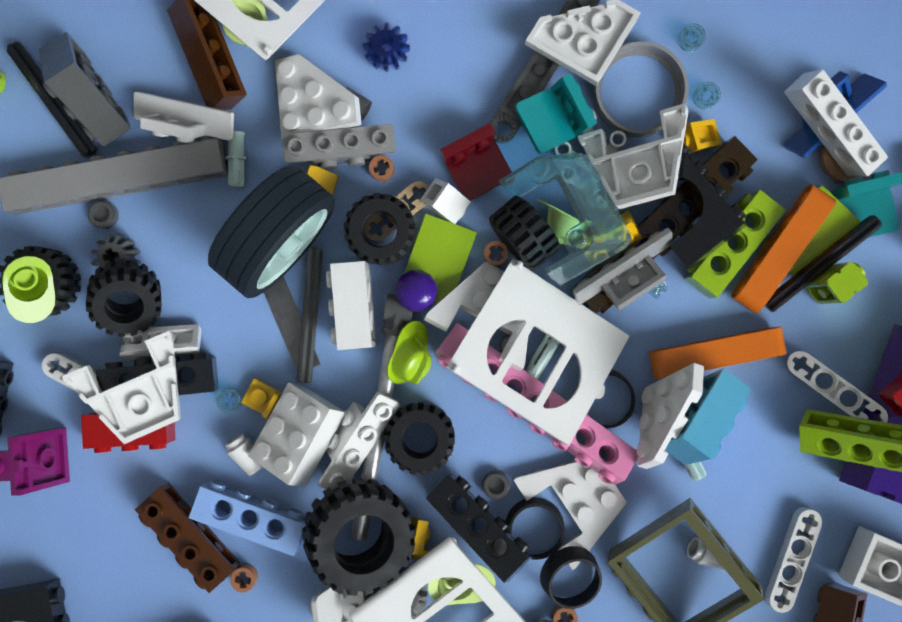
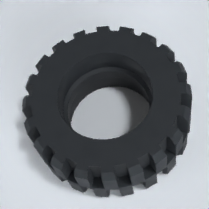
[302,478,416,596]

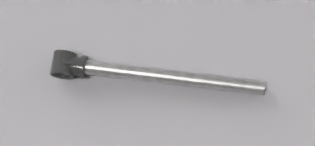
[351,294,413,541]

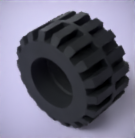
[343,193,416,265]
[489,195,561,271]
[0,246,81,316]
[86,259,162,337]
[384,402,455,475]

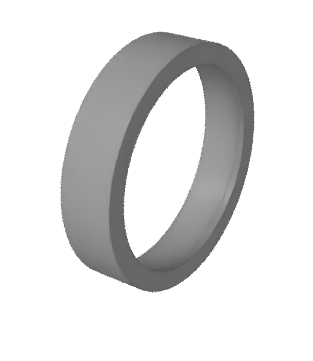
[592,41,688,138]

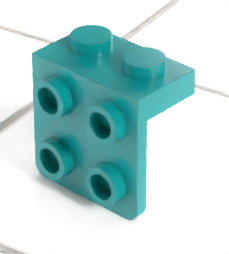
[514,73,597,154]
[832,170,902,238]

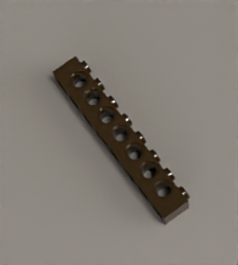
[570,136,758,314]

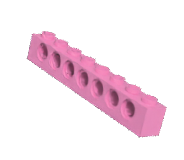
[434,323,638,485]

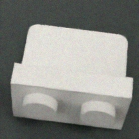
[310,585,369,622]

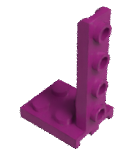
[0,427,70,496]

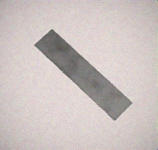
[264,276,321,370]

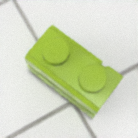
[805,262,868,304]

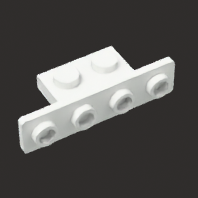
[134,91,234,142]
[318,392,400,490]

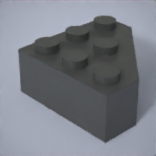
[39,32,131,147]

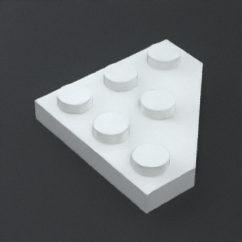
[525,0,641,86]
[275,54,362,139]
[637,363,704,469]

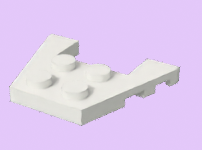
[578,103,688,209]
[424,261,528,372]
[62,330,181,444]
[513,460,627,570]

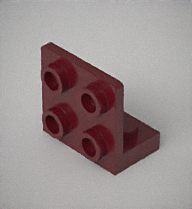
[440,123,514,201]

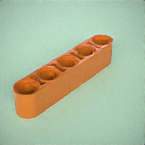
[731,184,836,313]
[648,326,787,379]

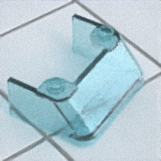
[499,153,631,286]

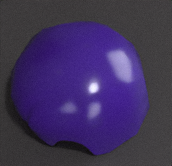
[395,270,437,312]

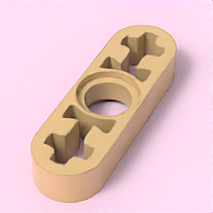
[364,181,429,242]

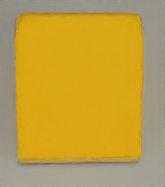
[307,164,339,195]

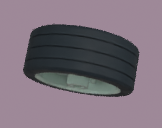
[208,165,335,298]

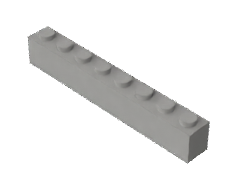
[0,136,228,215]

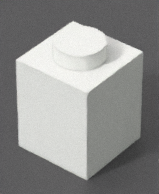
[420,178,471,224]

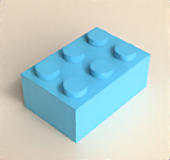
[665,368,751,465]

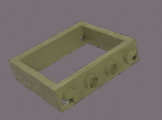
[608,498,764,622]

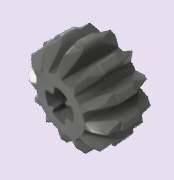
[90,234,141,268]

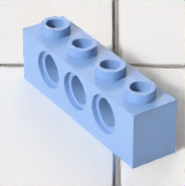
[189,480,307,556]

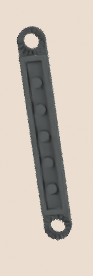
[490,0,600,144]

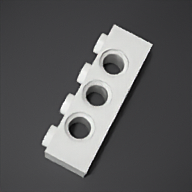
[784,69,888,177]

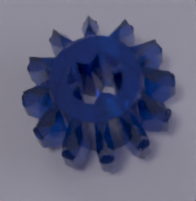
[363,22,410,72]

